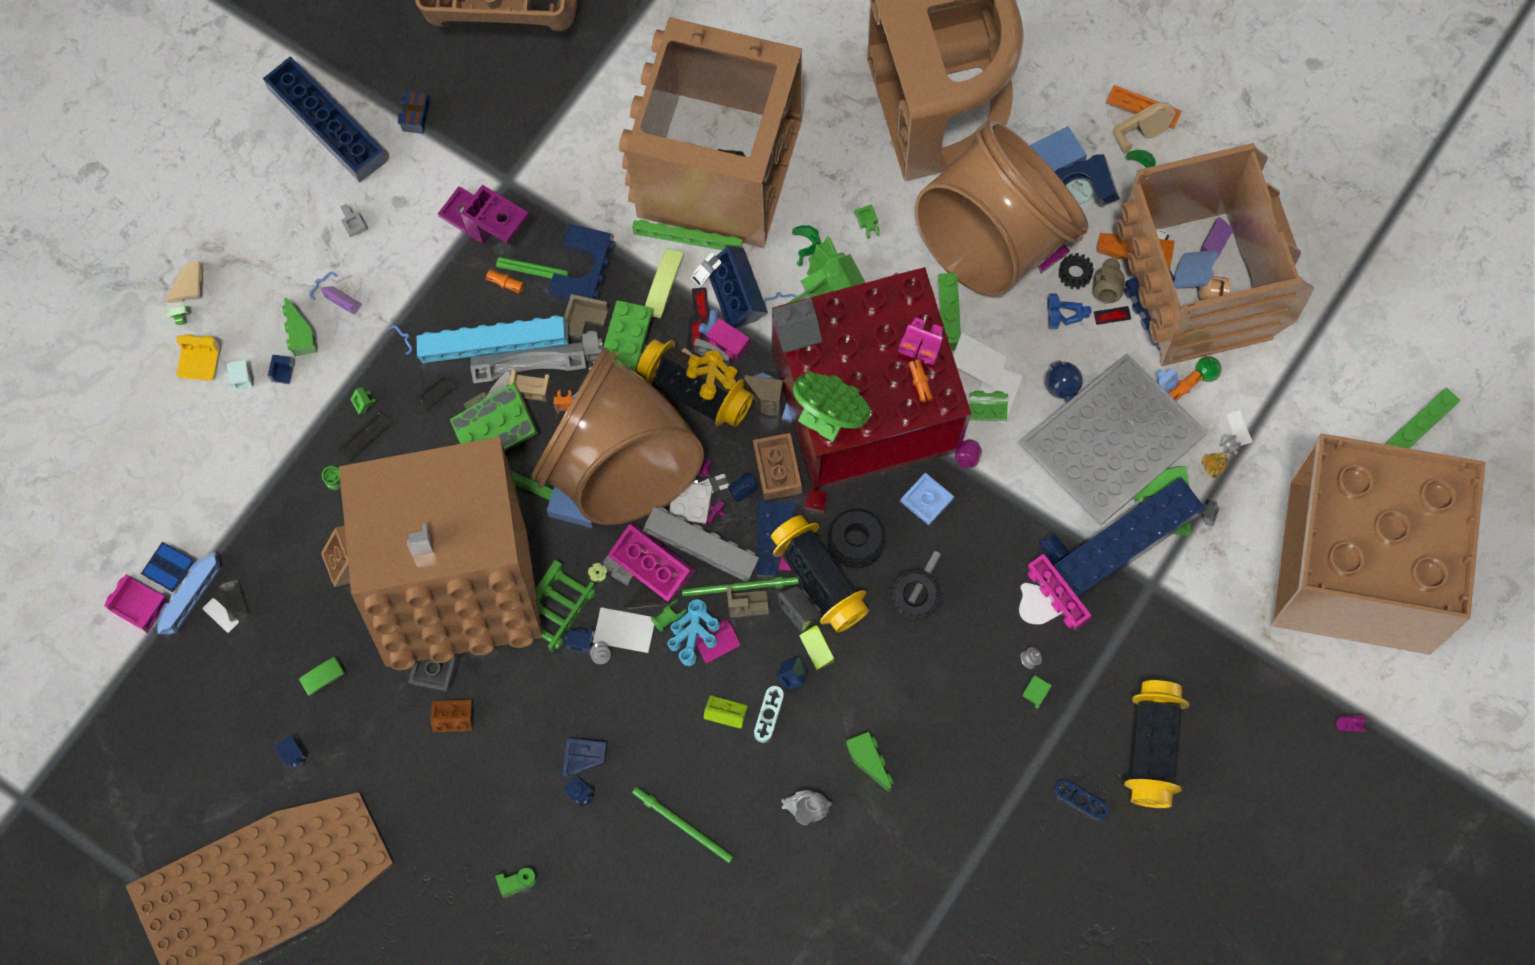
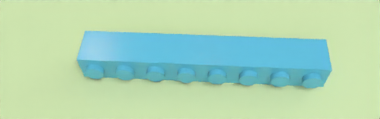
[417,316,569,363]

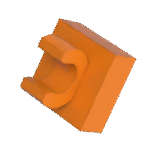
[554,390,573,411]

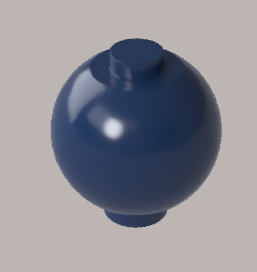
[1045,360,1083,403]

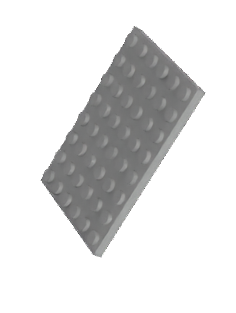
[1020,354,1208,526]

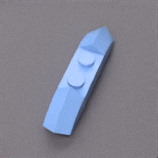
[157,552,221,634]

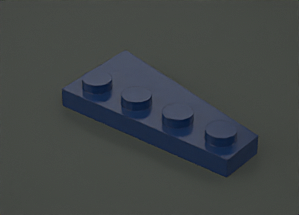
[757,501,797,577]

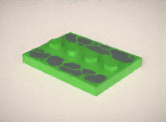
[450,383,538,452]

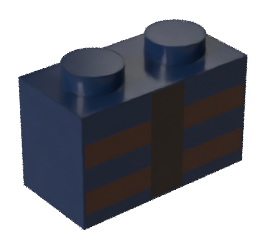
[398,91,430,134]

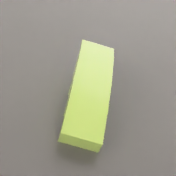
[645,248,684,318]

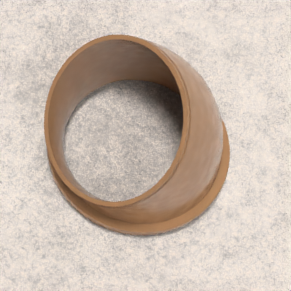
[915,121,1089,296]
[530,348,704,525]

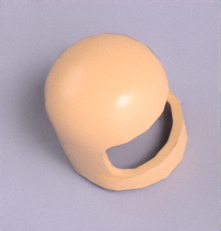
[1198,276,1230,300]

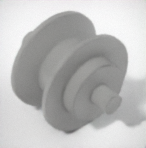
[1220,434,1241,455]
[590,642,611,664]
[1021,647,1042,669]

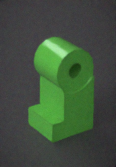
[495,868,536,898]

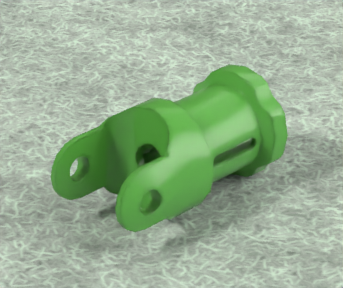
[651,599,687,632]

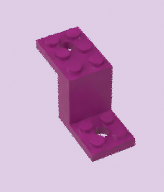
[438,184,529,244]

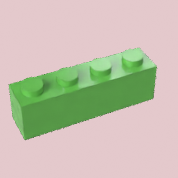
[937,273,961,351]

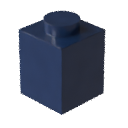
[274,736,307,769]

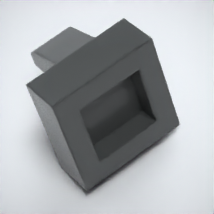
[1199,500,1219,527]

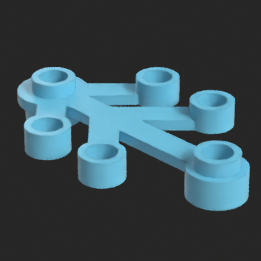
[667,599,720,666]

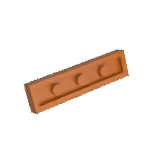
[1106,85,1182,129]

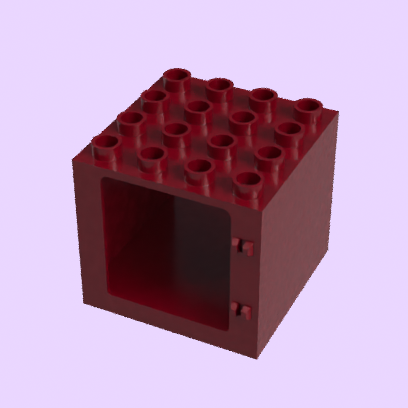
[771,267,972,491]

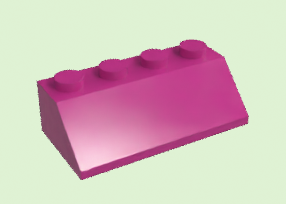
[608,524,696,602]

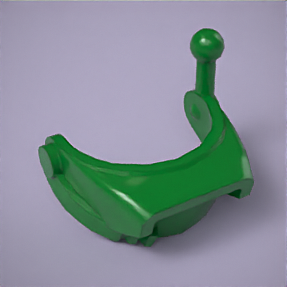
[1126,150,1156,168]
[792,225,821,266]

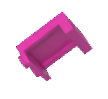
[104,574,169,633]

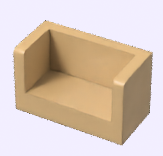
[509,369,551,402]

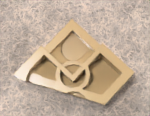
[165,261,203,303]

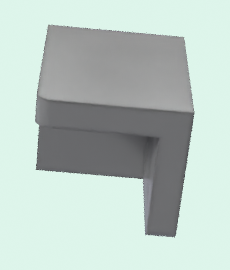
[407,523,433,556]

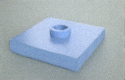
[900,473,954,526]

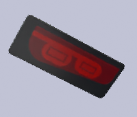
[692,287,709,321]
[1093,306,1131,325]
[687,317,704,350]

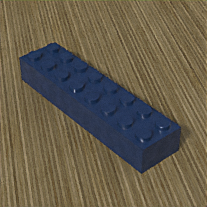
[263,56,387,183]
[1053,477,1205,599]

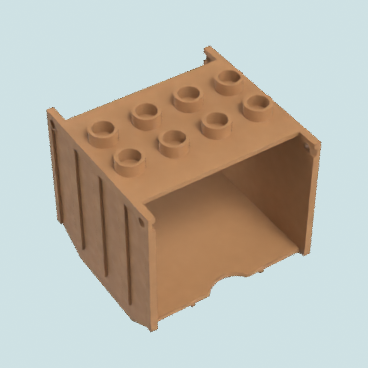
[1117,143,1314,367]

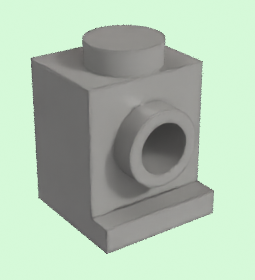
[582,331,603,362]

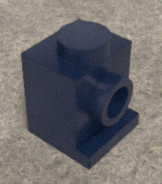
[564,628,594,653]

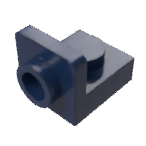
[563,776,594,807]

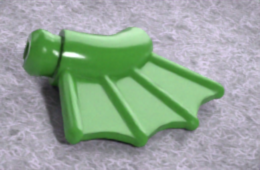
[806,236,846,275]

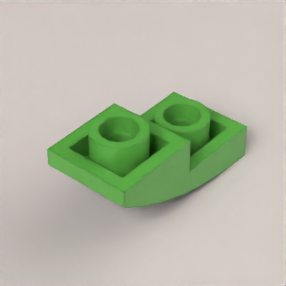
[299,657,345,696]

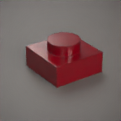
[805,489,828,513]

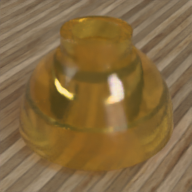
[1202,452,1228,478]

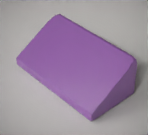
[1201,217,1233,259]
[321,286,362,315]

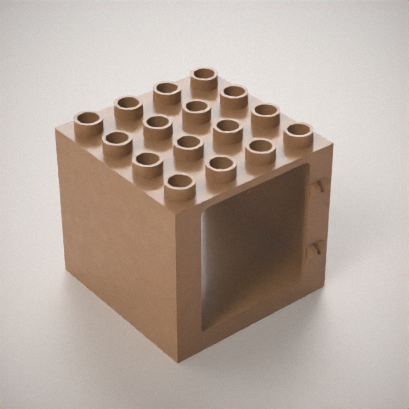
[619,17,802,248]
[1272,433,1486,655]
[339,437,542,670]

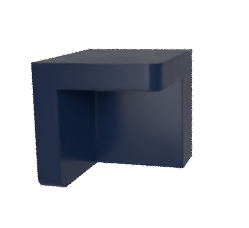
[268,354,295,384]
[777,656,808,691]

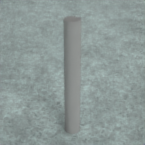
[907,551,941,604]

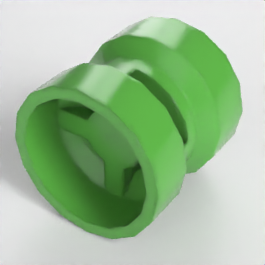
[322,466,341,490]

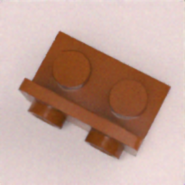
[430,700,473,732]

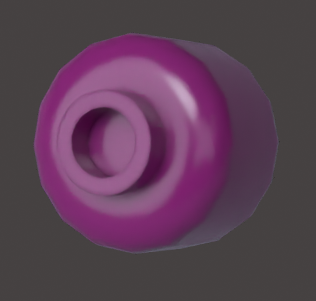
[955,439,982,469]

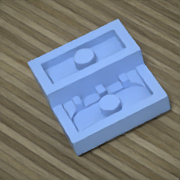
[1174,250,1219,288]

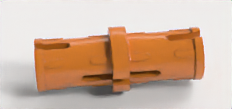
[486,269,525,294]
[908,360,933,402]
[1168,370,1203,402]

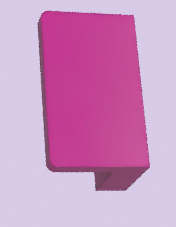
[696,619,740,663]

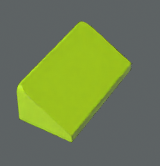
[799,625,834,670]
[704,695,748,728]

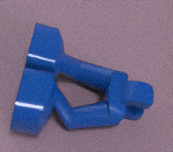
[1047,293,1092,329]

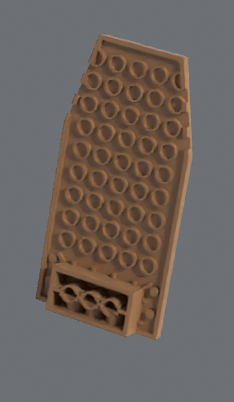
[126,792,393,965]

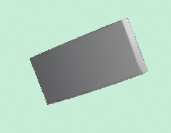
[694,338,730,366]

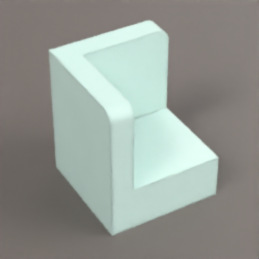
[227,360,253,391]

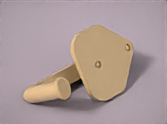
[1113,102,1176,153]

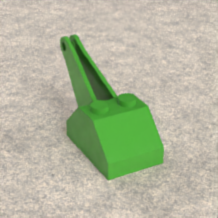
[786,254,866,304]

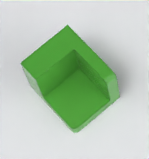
[1023,675,1052,709]

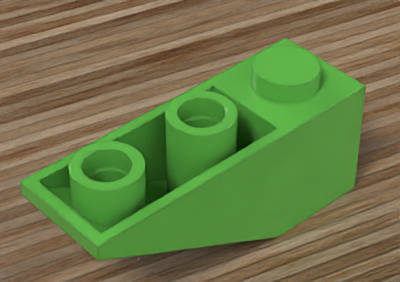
[282,298,317,356]
[1133,466,1189,502]
[846,732,893,792]

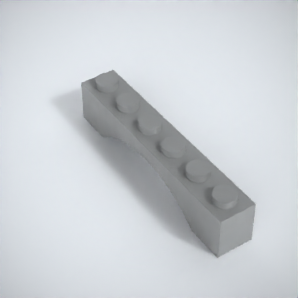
[470,342,586,383]

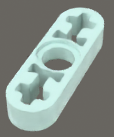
[754,686,784,743]

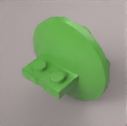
[793,372,870,442]

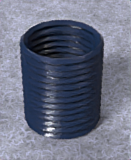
[728,472,759,502]
[1039,533,1070,565]

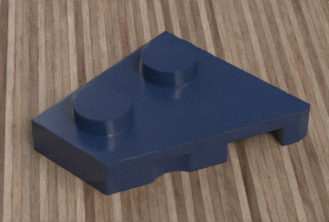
[562,738,607,777]

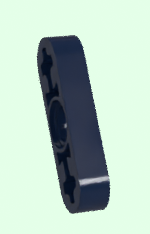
[1054,780,1109,820]

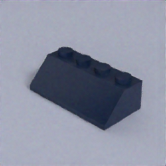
[709,246,768,328]

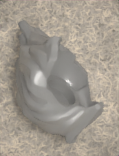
[782,790,832,825]

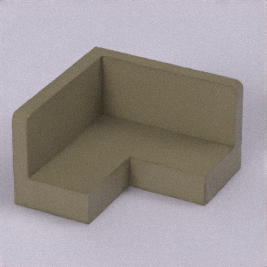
[564,294,610,340]
[727,585,769,618]

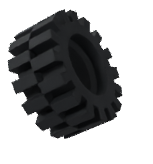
[1059,253,1094,290]

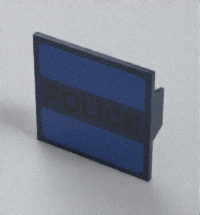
[141,541,194,592]

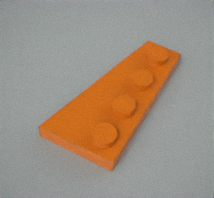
[1097,233,1175,271]

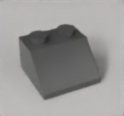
[772,298,822,353]
[778,586,821,633]

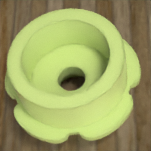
[588,563,607,582]

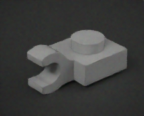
[340,204,367,237]
[603,556,634,586]

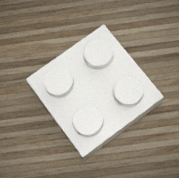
[669,483,713,525]

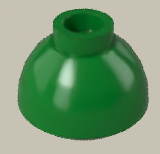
[1195,356,1222,382]

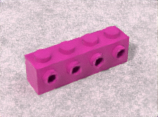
[1027,554,1092,631]

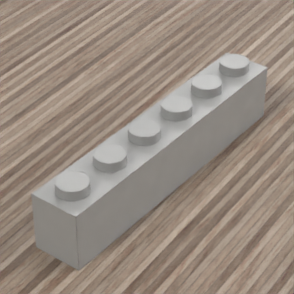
[642,507,759,582]

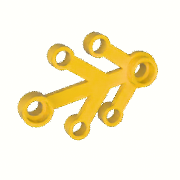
[686,350,737,400]

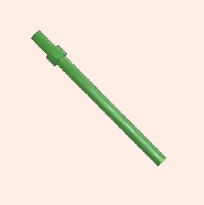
[682,576,799,597]
[632,787,734,863]

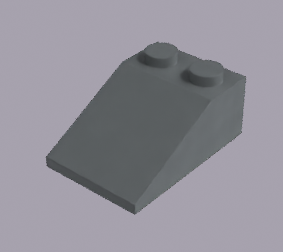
[408,653,462,692]

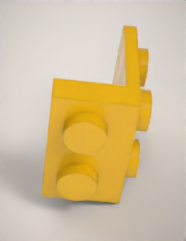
[176,334,220,381]

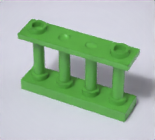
[535,560,596,653]

